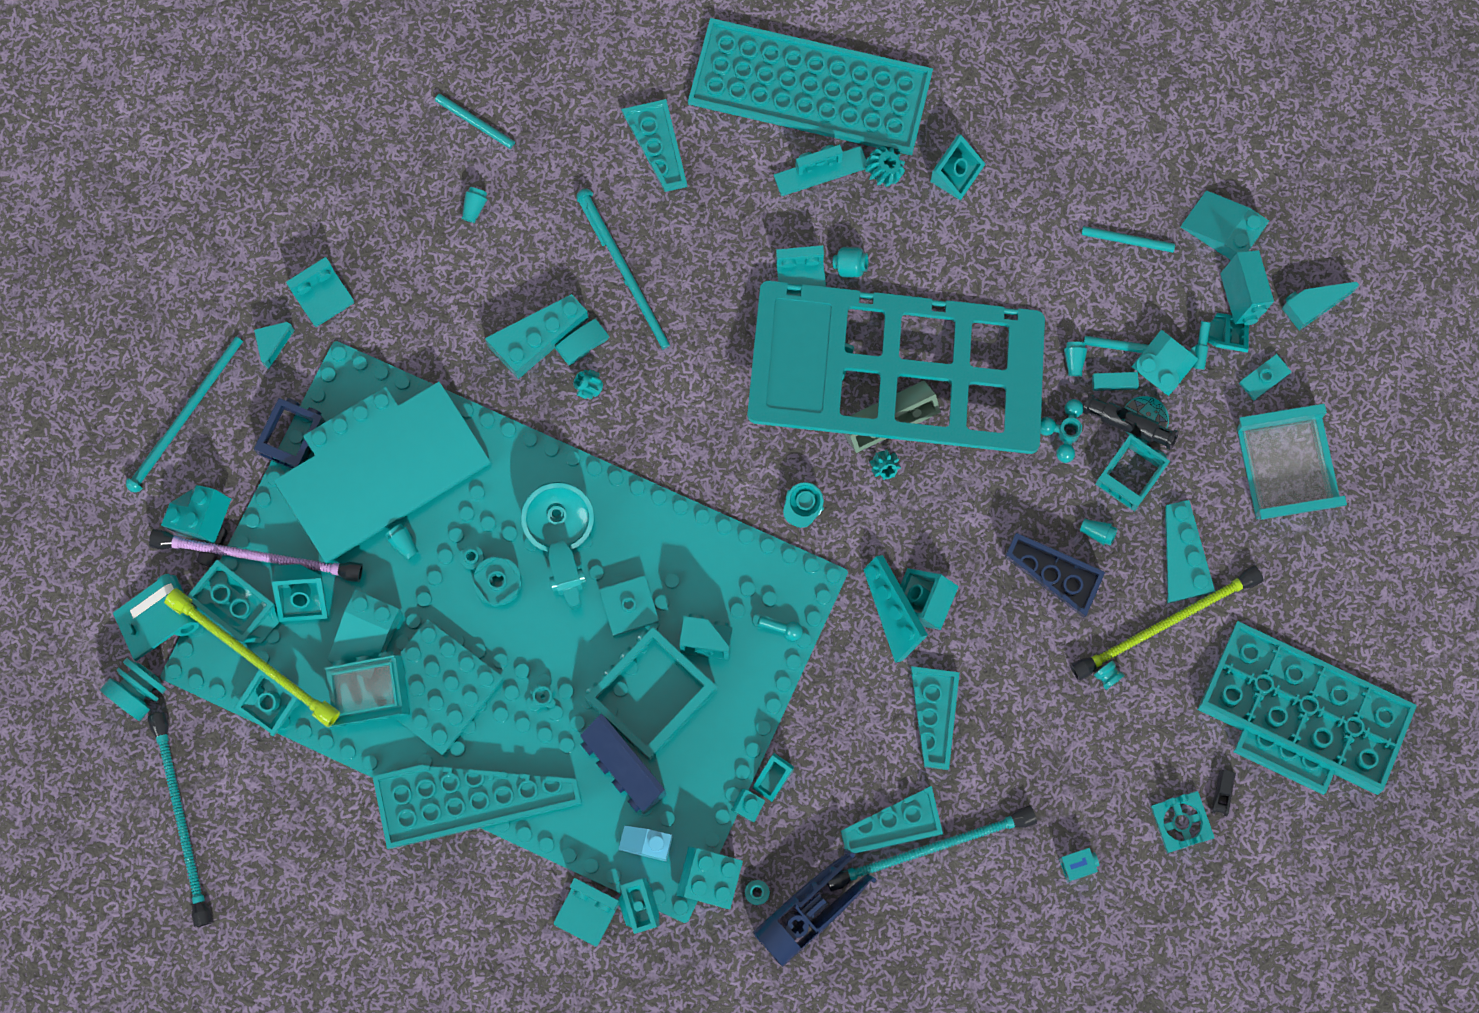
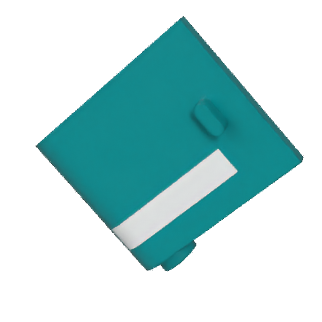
[113,574,199,661]

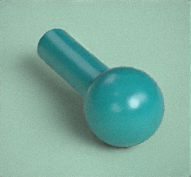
[757,616,803,641]

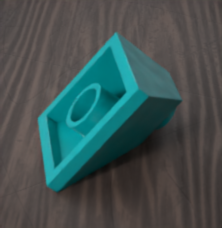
[272,564,328,622]

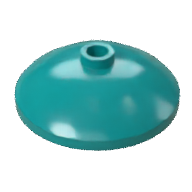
[521,482,594,552]

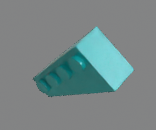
[485,294,589,379]

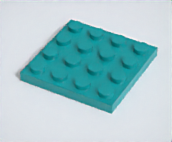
[366,619,504,756]

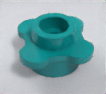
[530,684,556,710]

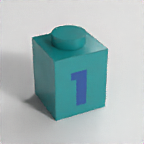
[1059,848,1100,883]

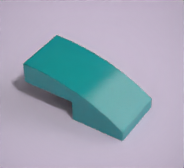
[555,318,609,366]

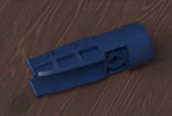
[752,849,876,967]

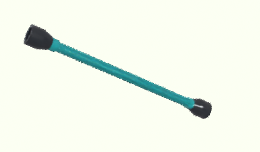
[147,712,214,928]
[828,805,1037,892]

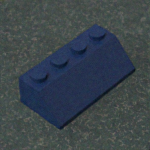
[580,713,667,814]

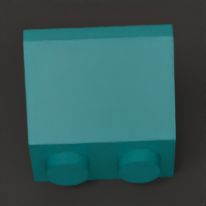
[900,568,959,630]

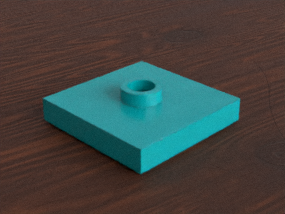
[599,576,659,636]

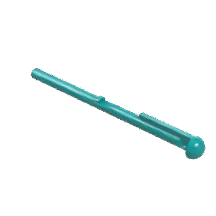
[576,189,670,350]
[126,336,243,493]

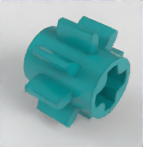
[573,369,603,399]
[870,449,901,480]

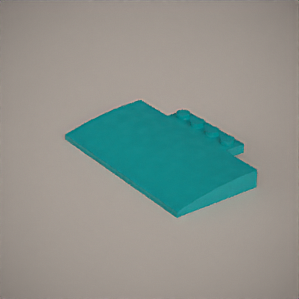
[273,382,491,564]
[1197,621,1417,795]

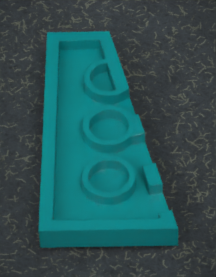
[621,99,687,192]
[1165,500,1215,604]
[864,555,928,663]
[911,666,960,770]
[841,786,943,854]

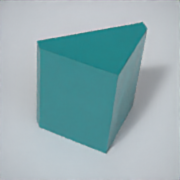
[931,134,985,200]

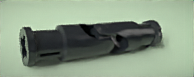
[1083,394,1179,450]

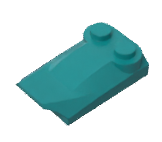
[187,560,279,644]

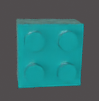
[676,847,743,910]

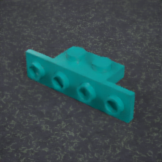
[774,145,867,196]

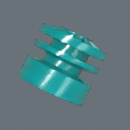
[99,658,167,722]

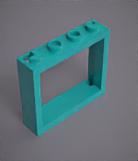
[585,627,717,761]

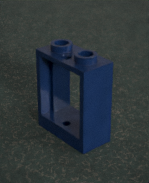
[254,398,325,469]

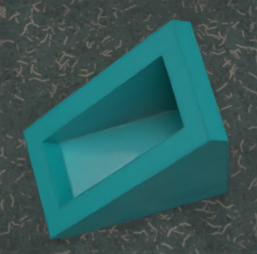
[254,322,295,369]
[752,753,794,802]

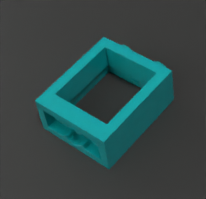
[1095,434,1170,512]

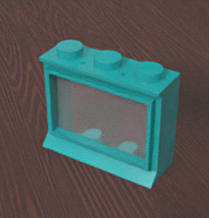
[325,652,410,727]

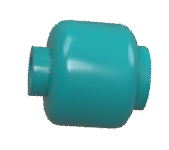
[833,247,869,277]

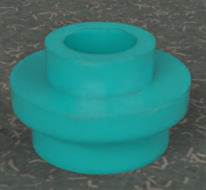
[459,545,484,570]
[745,880,770,905]

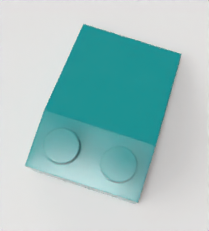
[1181,190,1269,260]
[327,590,403,680]

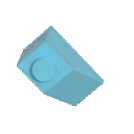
[618,826,673,862]

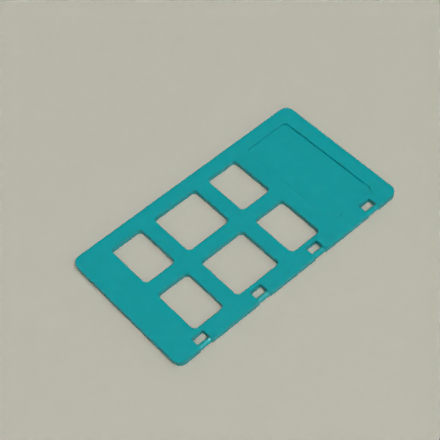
[747,281,1045,454]

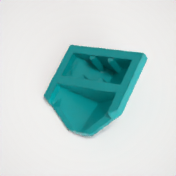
[1208,313,1249,353]

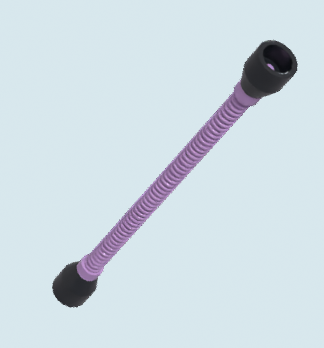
[149,529,363,583]

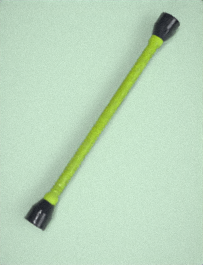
[1070,565,1264,681]

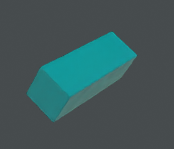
[1092,372,1139,391]

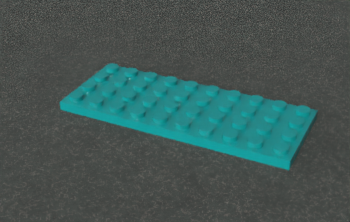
[688,18,933,156]

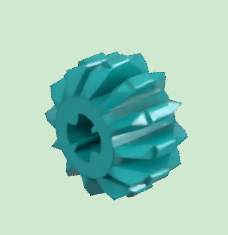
[865,146,905,187]

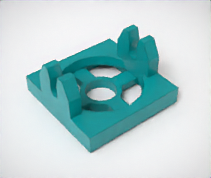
[1150,791,1215,853]

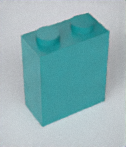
[1220,250,1274,325]

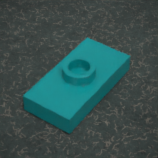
[1239,354,1292,401]

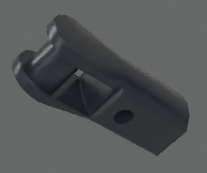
[196,525,228,568]
[1211,770,1236,817]

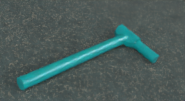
[1084,321,1211,370]

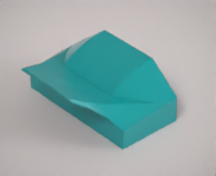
[618,878,660,934]

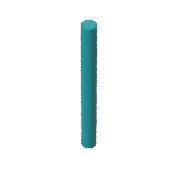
[435,93,515,149]
[1081,226,1175,253]

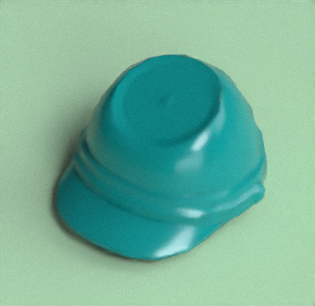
[783,482,824,528]

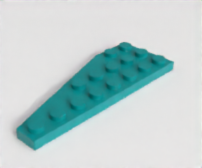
[372,765,582,850]

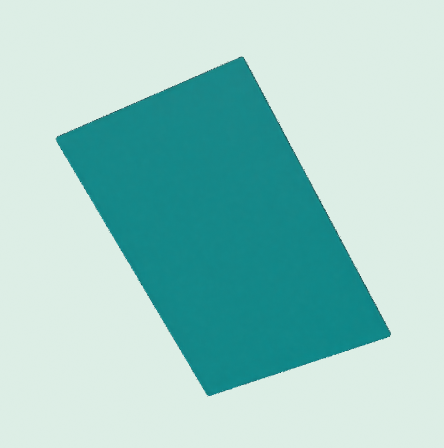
[160,341,848,923]

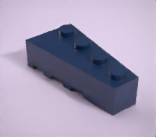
[1005,533,1105,618]

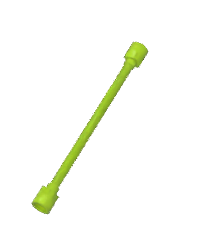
[164,588,340,728]

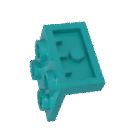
[776,245,826,296]
[286,257,354,327]
[554,878,620,947]

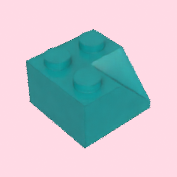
[161,485,231,544]
[679,613,733,660]

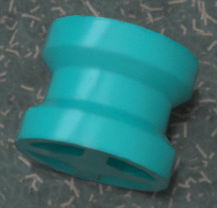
[1094,660,1125,690]

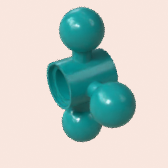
[1040,399,1084,463]

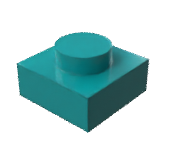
[731,788,765,822]

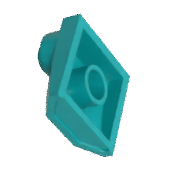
[1131,330,1198,396]
[234,669,301,736]

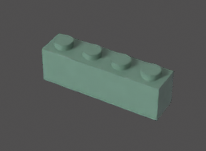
[844,381,941,453]

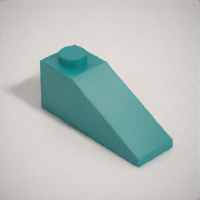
[1282,282,1359,331]

